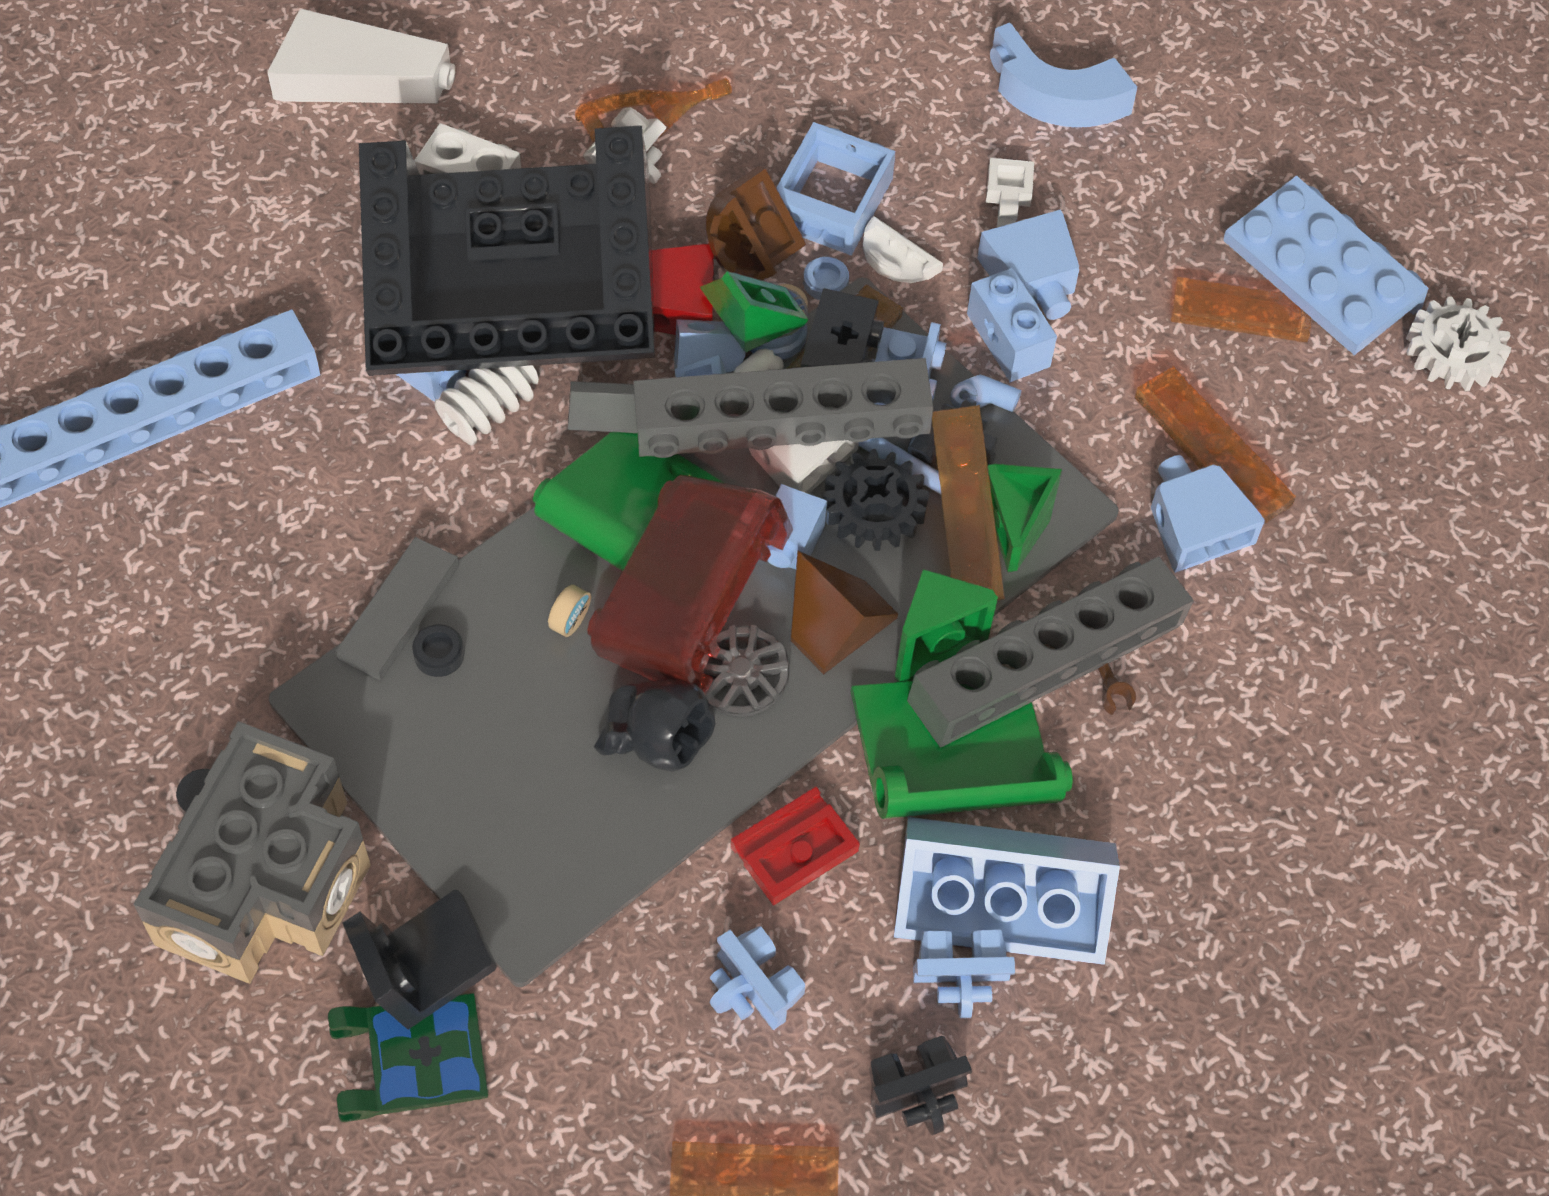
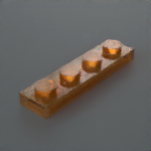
[1134,366,1296,525]
[932,405,1005,600]

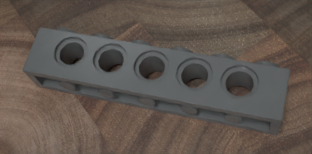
[633,358,933,458]
[907,557,1194,748]

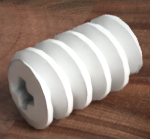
[434,366,539,445]

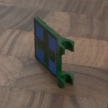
[328,993,488,1123]

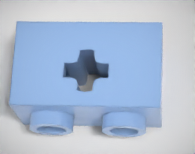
[967,268,1057,382]

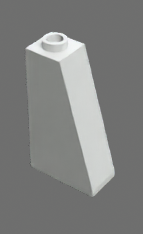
[268,9,455,103]

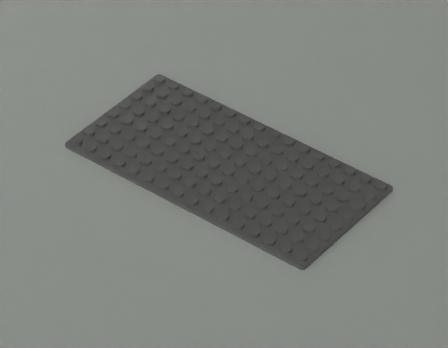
[269,278,1119,987]

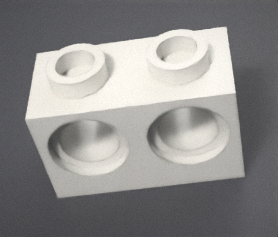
[414,123,521,175]

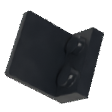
[342,890,497,1029]

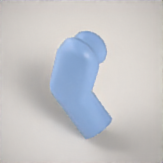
[950,375,1022,412]

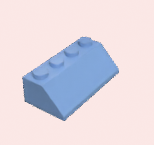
[894,817,1120,964]

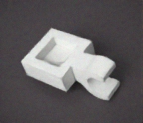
[986,158,1034,227]

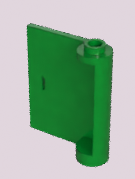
[533,432,764,607]
[850,681,1073,819]

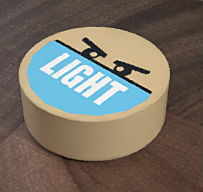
[548,585,591,637]

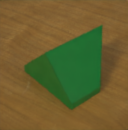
[700,271,809,352]
[982,464,1062,572]

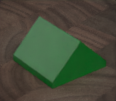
[895,569,998,682]

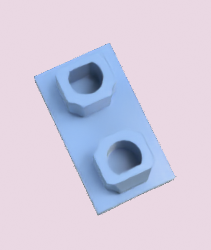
[710,926,805,1030]
[913,930,1015,1018]

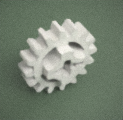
[1406,296,1511,391]

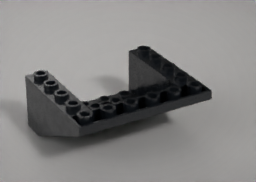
[359,125,655,376]

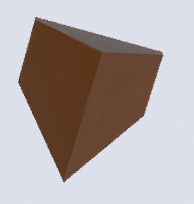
[791,550,898,675]

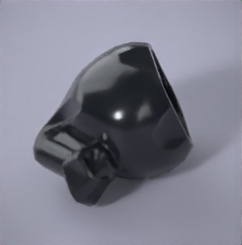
[594,678,716,772]

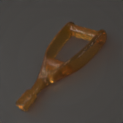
[575,77,732,143]

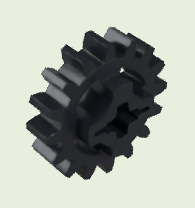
[823,449,929,551]

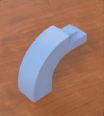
[990,23,1138,127]

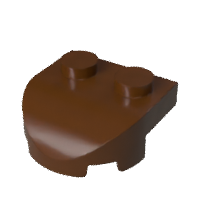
[706,166,806,280]

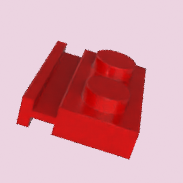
[730,787,860,906]

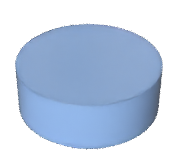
[803,257,849,300]

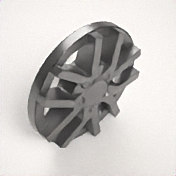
[695,625,790,717]

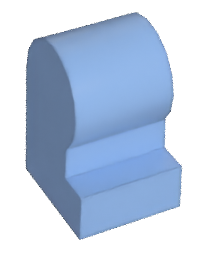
[674,320,745,373]

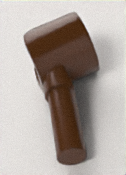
[1098,663,1136,715]

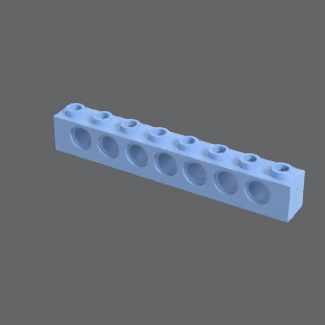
[0,309,321,508]

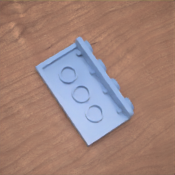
[1223,176,1429,355]

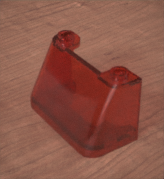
[587,475,794,695]

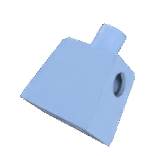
[977,209,1079,320]
[1151,455,1265,573]

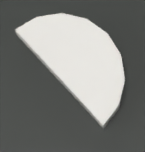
[863,216,943,283]

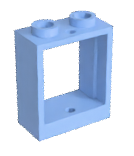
[776,122,896,256]

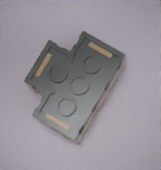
[133,721,371,984]

